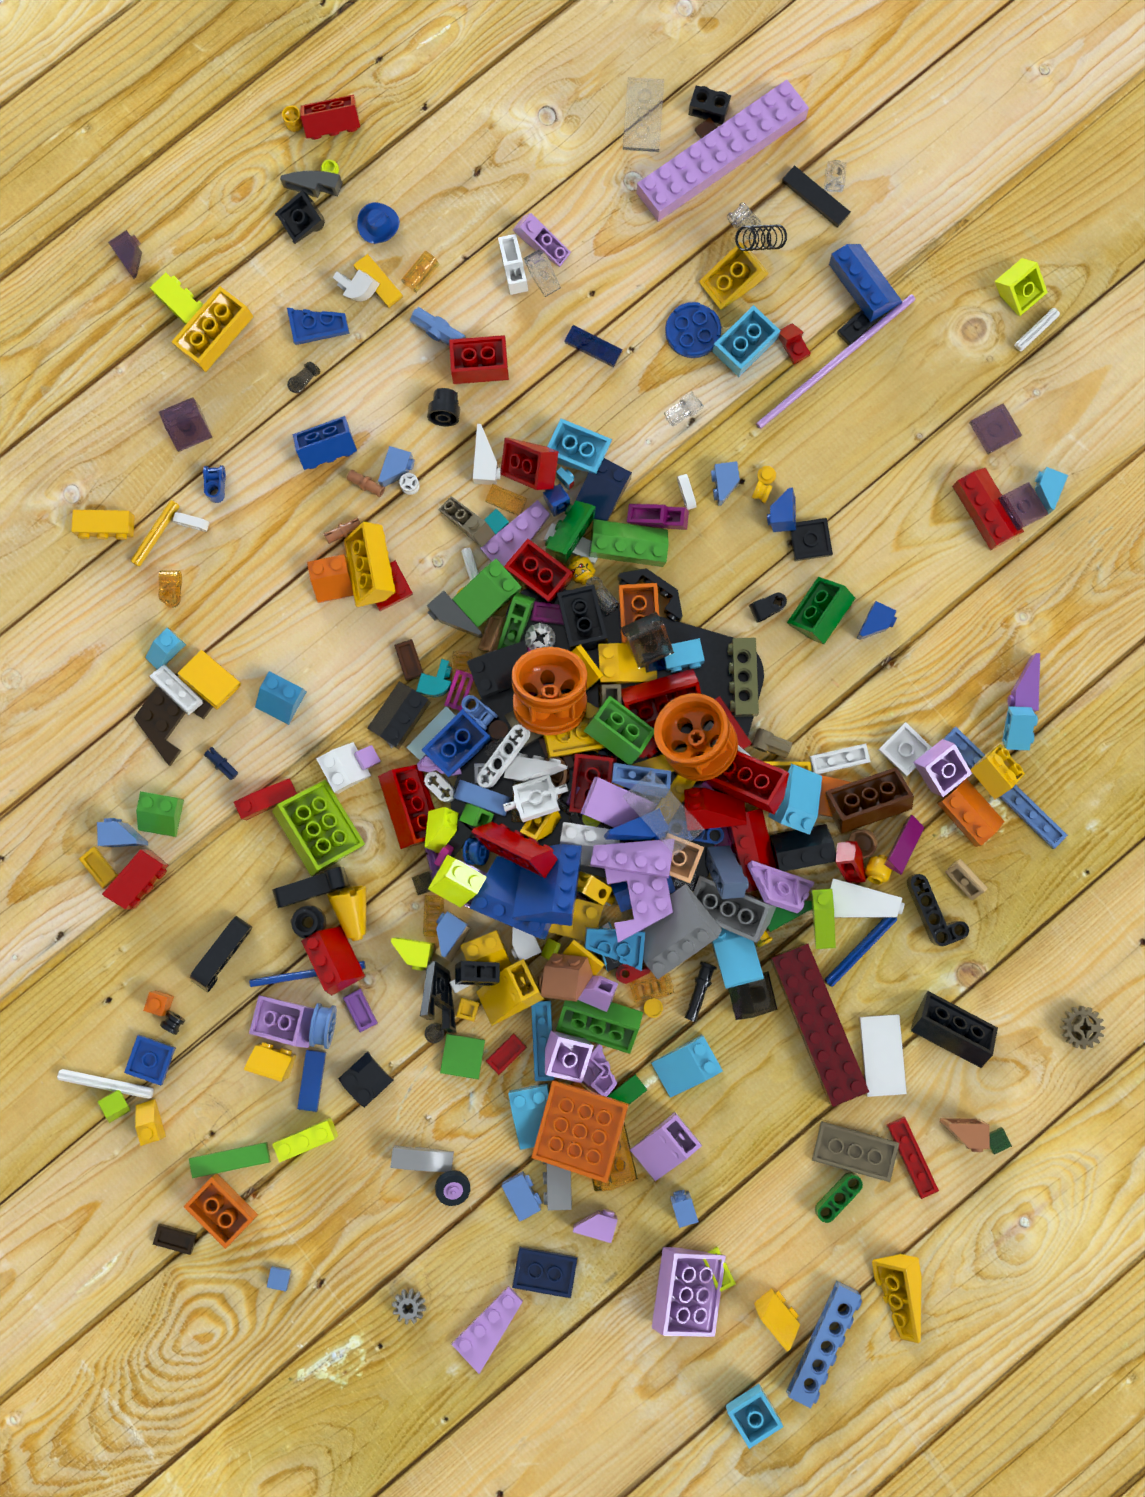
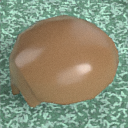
[848,829,877,858]

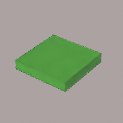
[440,1034,485,1080]

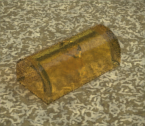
[401,251,439,293]

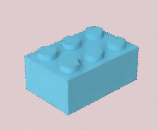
[712,305,781,377]

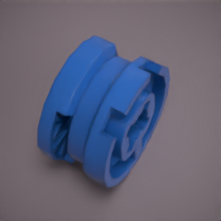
[463,837,490,865]

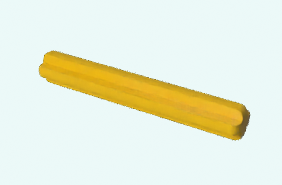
[131,500,179,566]

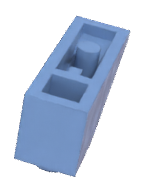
[612,763,671,798]

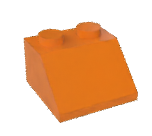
[307,554,354,603]

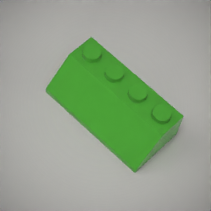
[589,519,669,567]
[556,1000,643,1054]

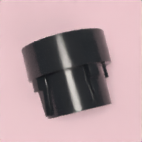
[427,388,460,427]
[291,906,326,939]

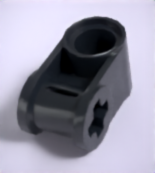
[749,592,787,623]

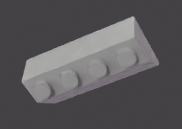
[693,876,776,942]

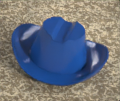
[357,202,400,244]

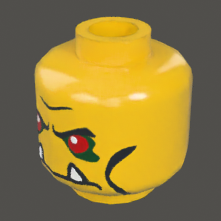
[568,555,596,585]

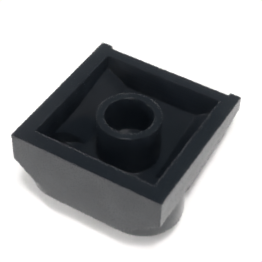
[275,190,325,244]
[338,1051,394,1108]

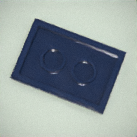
[512,1246,578,1298]

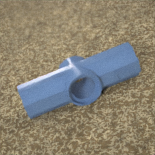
[410,307,466,345]

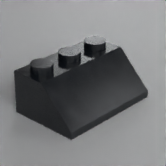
[367,681,431,749]
[769,824,836,872]

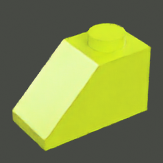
[425,807,458,853]

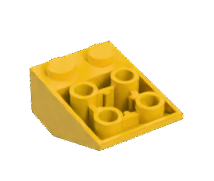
[476,959,544,1026]

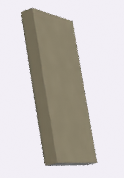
[812,1121,899,1182]

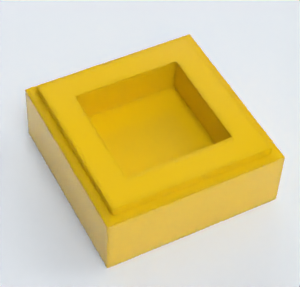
[455,997,480,1022]

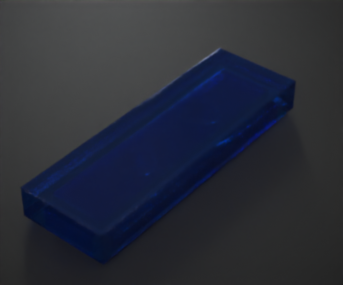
[564,325,623,368]

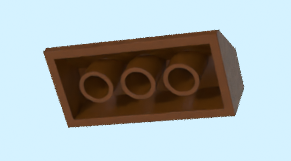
[826,767,914,834]

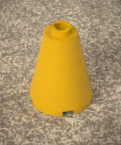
[327,885,367,941]

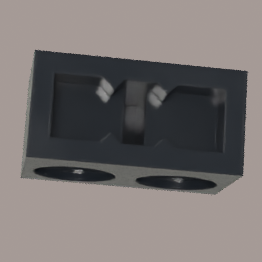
[688,85,731,124]
[455,961,500,986]

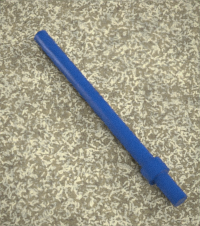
[249,961,366,987]

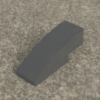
[280,171,343,198]

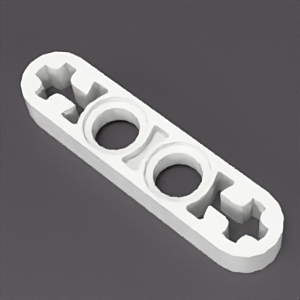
[477,725,530,788]

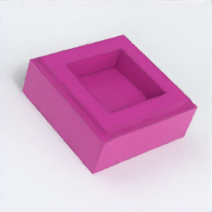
[434,844,454,867]

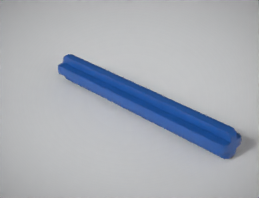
[825,918,897,987]

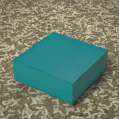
[484,508,509,535]

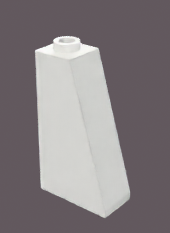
[830,878,905,918]

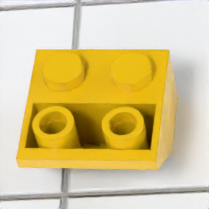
[970,744,1025,800]

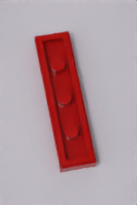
[886,1117,939,1199]

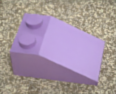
[249,995,315,1048]

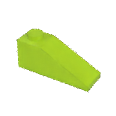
[810,889,836,949]

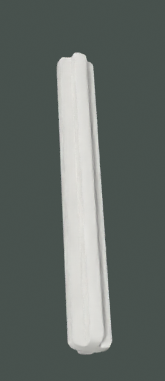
[57,1069,154,1099]

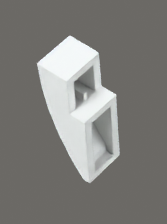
[498,234,528,295]

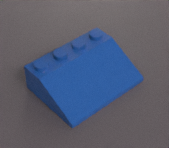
[512,844,582,926]
[470,856,552,940]

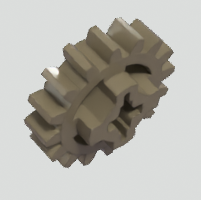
[1060,1006,1105,1049]

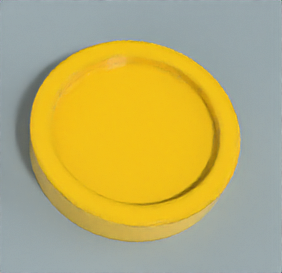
[644,998,663,1018]

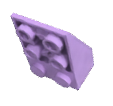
[630,1112,702,1181]

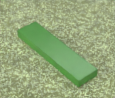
[189,1142,271,1178]

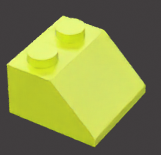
[995,258,1048,316]
[428,855,487,908]
[391,937,434,971]

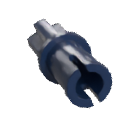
[204,747,238,780]

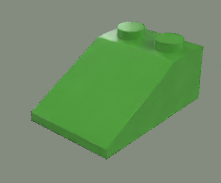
[452,559,521,628]

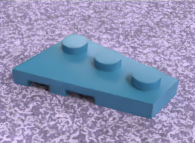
[584,927,645,971]

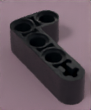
[272,867,350,908]
[907,874,969,946]
[190,916,253,992]

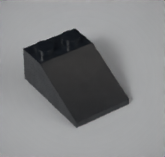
[557,585,608,651]
[467,641,528,698]

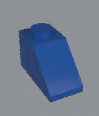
[543,484,570,517]
[767,487,796,532]
[857,601,897,640]

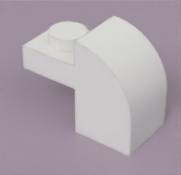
[333,270,380,301]

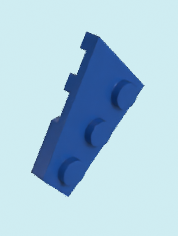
[287,308,350,345]

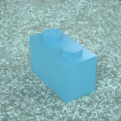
[661,638,705,673]
[1002,706,1038,750]

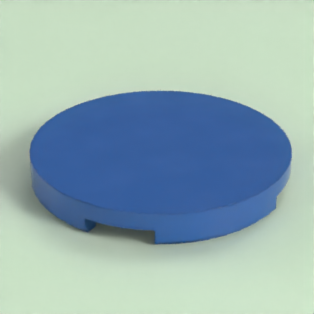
[665,302,721,358]

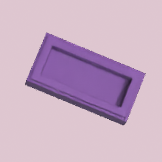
[343,989,378,1032]

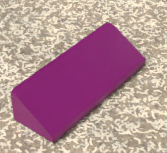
[884,815,924,875]

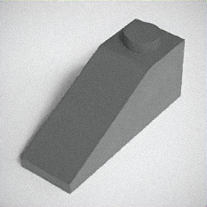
[427,591,482,638]

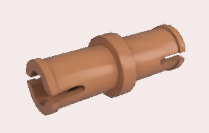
[347,469,385,498]
[323,517,361,544]

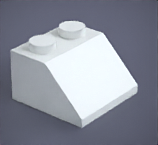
[316,742,371,794]

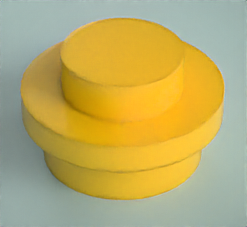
[757,466,776,485]

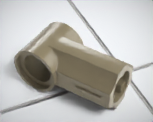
[751,728,792,758]

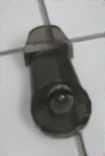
[287,362,320,393]
[557,797,581,823]

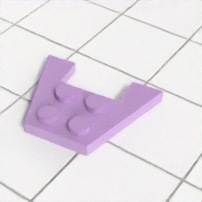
[605,869,673,943]

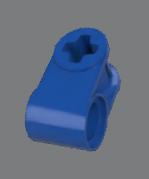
[203,465,226,503]

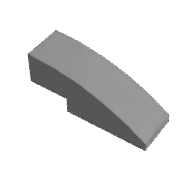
[390,1145,454,1172]

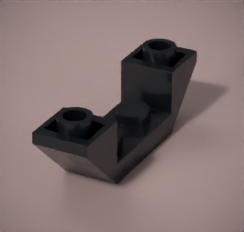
[617,568,683,622]

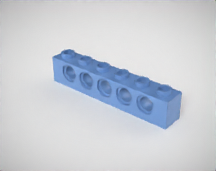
[786,1280,862,1408]

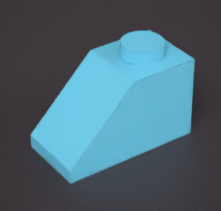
[1034,467,1068,514]
[145,628,186,669]

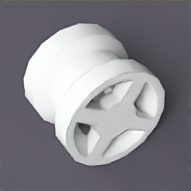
[399,473,420,495]

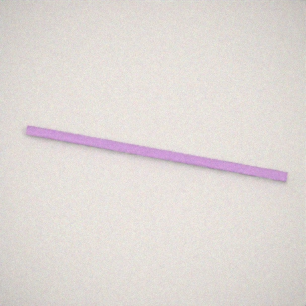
[756,294,915,429]

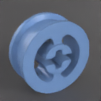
[309,1003,337,1049]

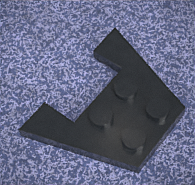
[420,961,456,1033]

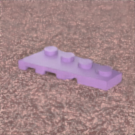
[480,500,550,567]
[591,839,675,878]
[452,1286,523,1374]

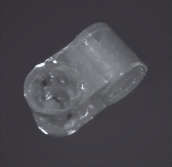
[727,202,761,240]

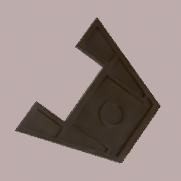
[134,687,213,766]

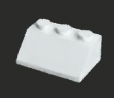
[560,822,620,869]

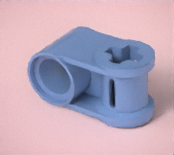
[461,695,498,730]

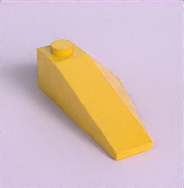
[872,1254,922,1344]

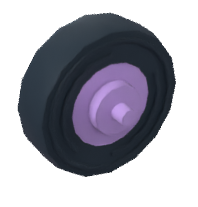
[435,1170,471,1206]

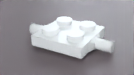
[503,774,569,822]

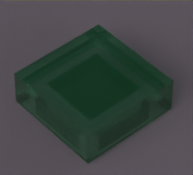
[989,1127,1012,1155]

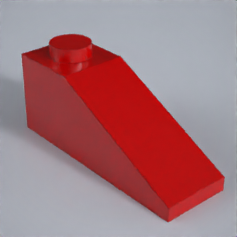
[234,778,297,821]

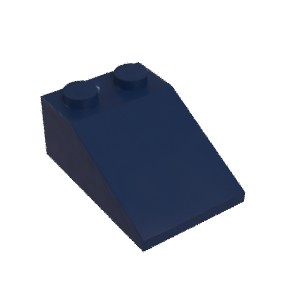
[575,458,632,521]

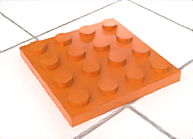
[531,1080,629,1183]

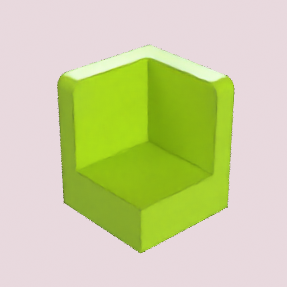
[97,1090,131,1123]

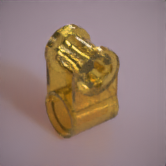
[158,570,182,608]

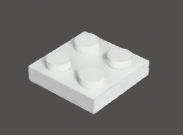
[878,722,932,777]

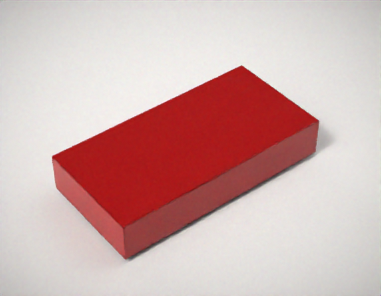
[486,1033,527,1075]

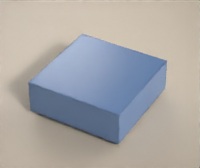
[267,1266,291,1292]

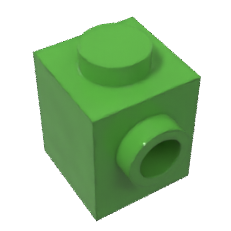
[459,803,494,828]

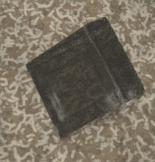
[412,871,433,896]

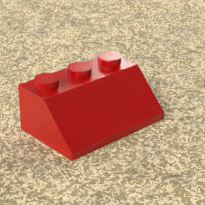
[301,94,360,140]
[449,335,509,384]
[504,538,573,602]
[102,849,169,909]
[301,926,366,996]

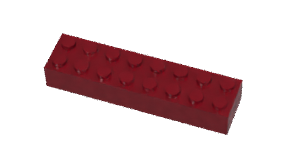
[769,943,869,1107]

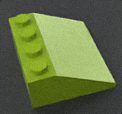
[272,780,365,877]

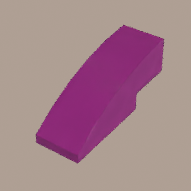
[627,504,689,530]

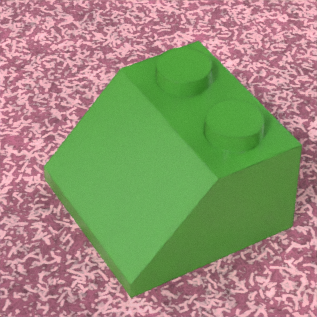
[136,791,184,837]

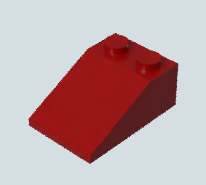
[501,437,559,490]
[569,753,617,813]
[684,787,747,831]

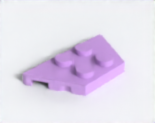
[747,861,814,913]

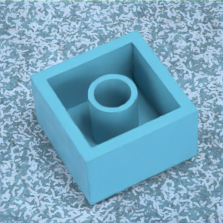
[725,1384,783,1449]

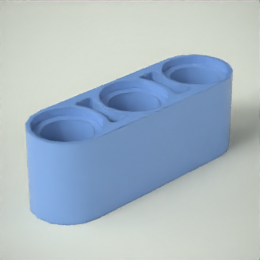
[453,780,512,816]

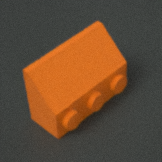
[937,778,1005,847]

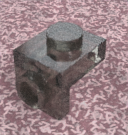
[484,737,513,758]

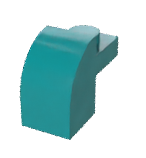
[416,659,452,698]

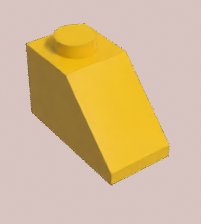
[520,811,561,841]
[135,1099,166,1146]

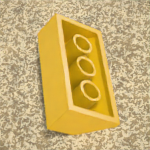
[172,286,254,372]
[344,522,395,607]

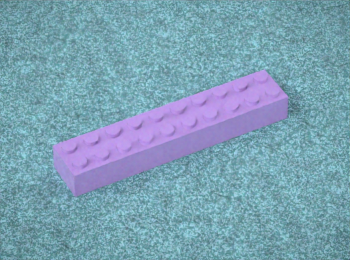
[636,80,809,222]

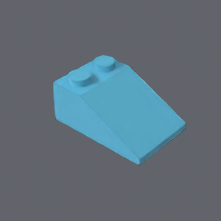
[547,419,612,474]
[768,763,822,835]
[711,928,764,989]
[651,1034,723,1098]
[508,1083,549,1150]

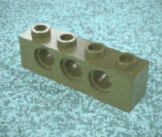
[728,638,759,717]

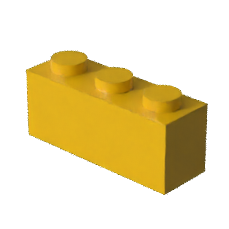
[71,510,135,540]

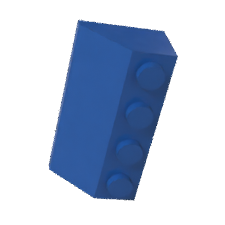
[829,244,902,322]

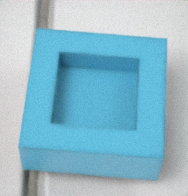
[556,467,575,490]

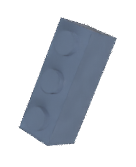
[705,845,749,899]

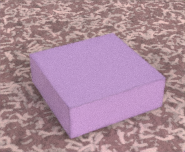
[354,745,381,770]

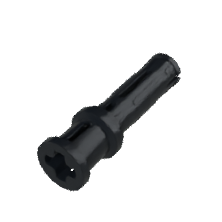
[684,961,717,1022]

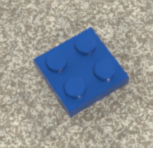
[124,1035,176,1086]

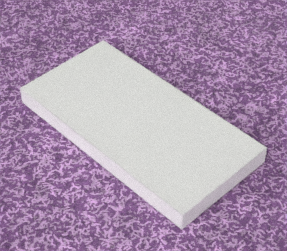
[859,1014,907,1097]

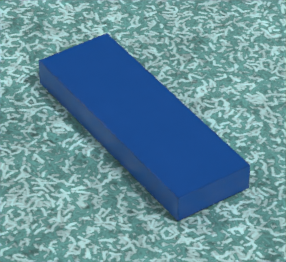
[297,1050,326,1112]

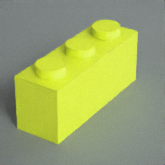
[150,272,203,325]
[272,1118,338,1163]

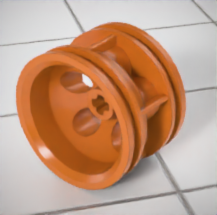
[512,647,587,735]
[654,693,738,781]

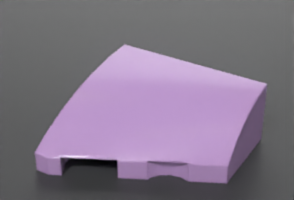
[582,1044,617,1097]

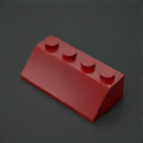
[952,467,1024,550]
[621,669,701,727]
[705,751,789,815]
[378,765,435,849]
[727,809,777,893]
[471,822,558,878]

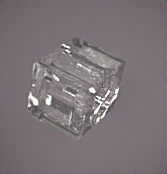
[824,160,847,192]

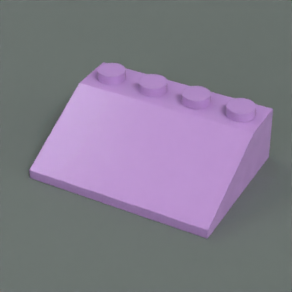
[652,1247,726,1337]

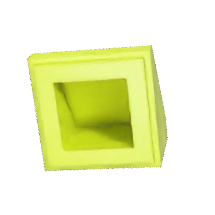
[541,938,561,960]

